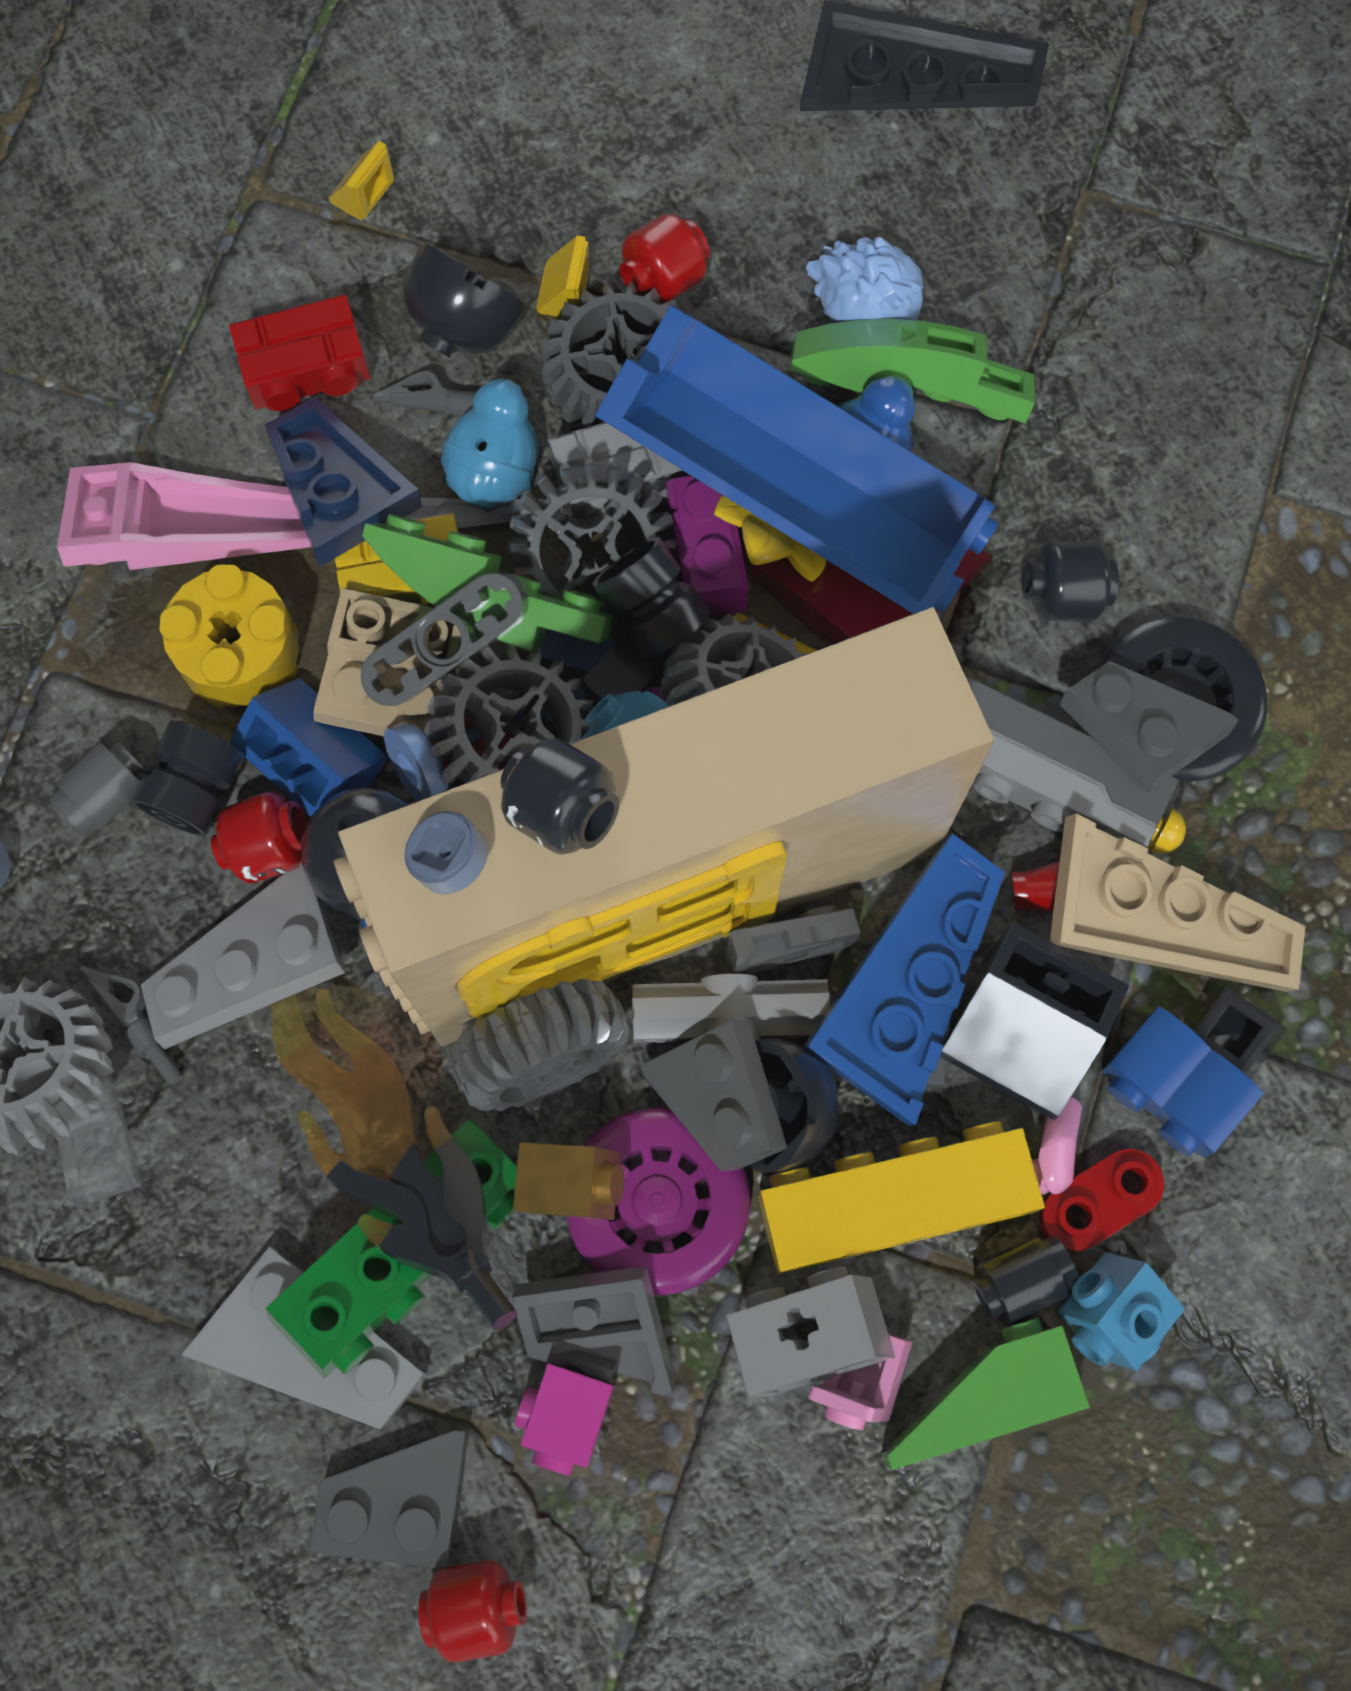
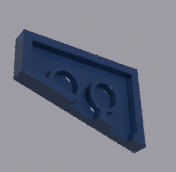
[265,397,422,567]

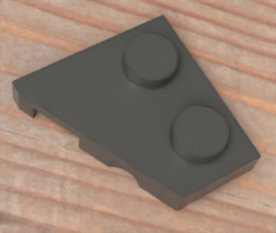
[1059,661,1239,792]
[726,906,861,976]
[640,1020,787,1171]
[511,1266,676,1396]
[309,1429,467,1569]

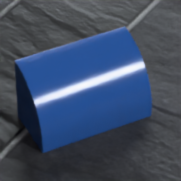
[229,678,389,817]

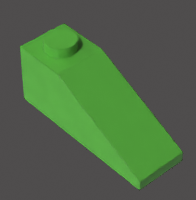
[881,1317,1090,1470]

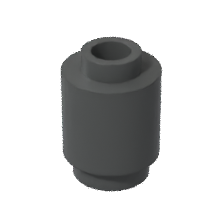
[48,742,145,836]

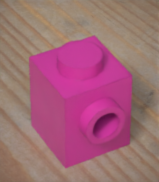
[514,1364,615,1476]

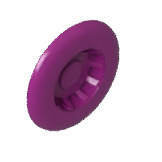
[566,1107,750,1295]

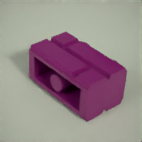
[666,476,748,618]

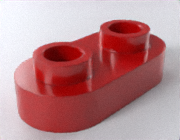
[1039,1149,1164,1252]

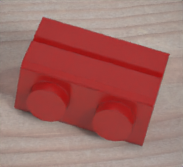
[229,294,371,411]

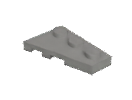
[141,863,345,1049]
[181,1246,427,1429]

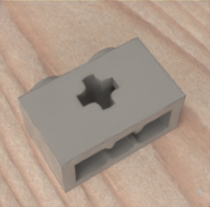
[726,1267,895,1397]

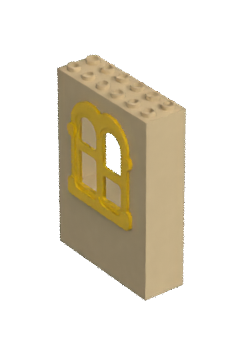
[334,607,994,1047]

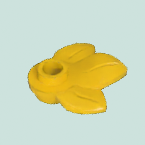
[714,495,826,582]

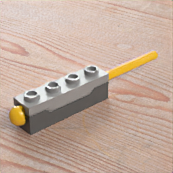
[734,612,1186,854]

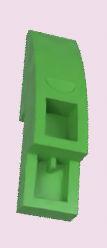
[789,319,1035,423]
[362,514,616,651]

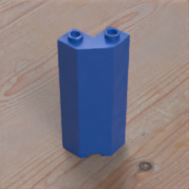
[595,305,999,614]

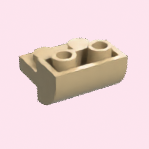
[313,588,461,746]

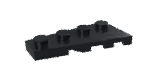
[800,0,1049,111]

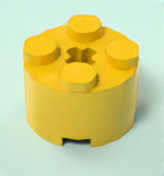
[160,565,300,709]

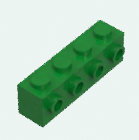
[265,1119,517,1379]

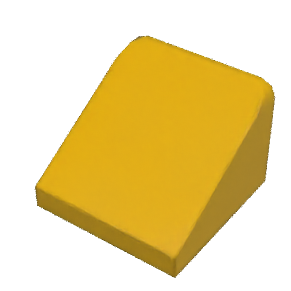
[329,141,394,221]
[536,236,590,317]

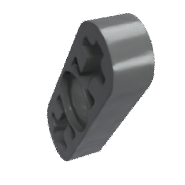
[361,572,529,706]

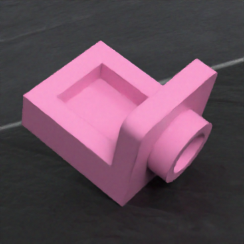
[808,1333,913,1430]

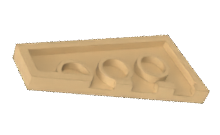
[1050,813,1305,992]

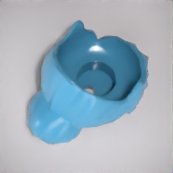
[441,378,539,512]

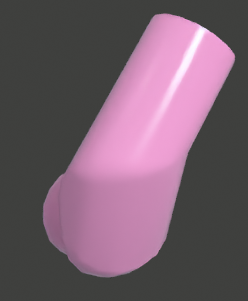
[1032,1097,1082,1195]

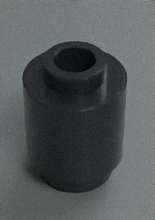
[973,1235,1079,1326]

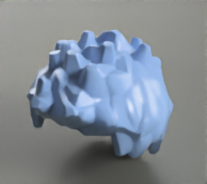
[806,237,923,323]

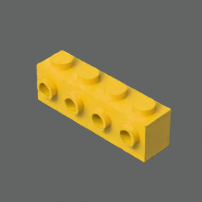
[758,1121,1045,1275]

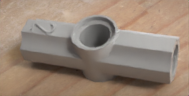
[632,974,830,1044]

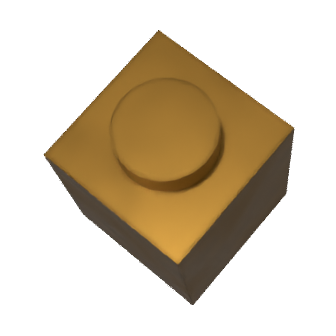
[513,1142,625,1220]

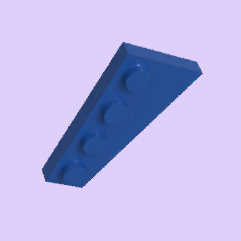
[804,834,1005,1126]

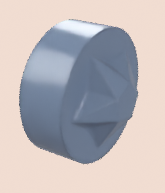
[404,811,488,894]

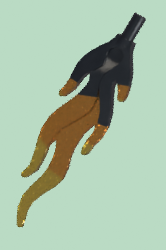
[270,989,517,1330]

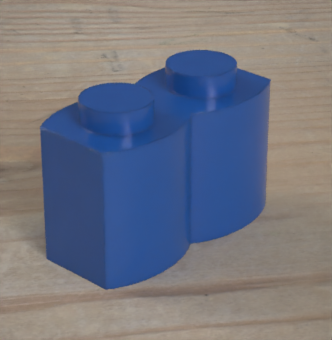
[1102,1006,1264,1158]

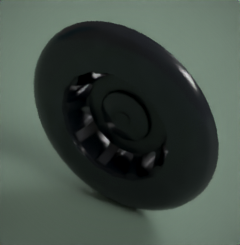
[1097,616,1268,782]

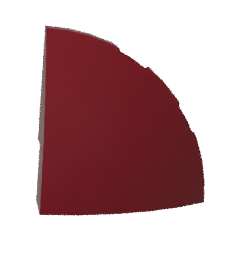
[742,547,993,644]

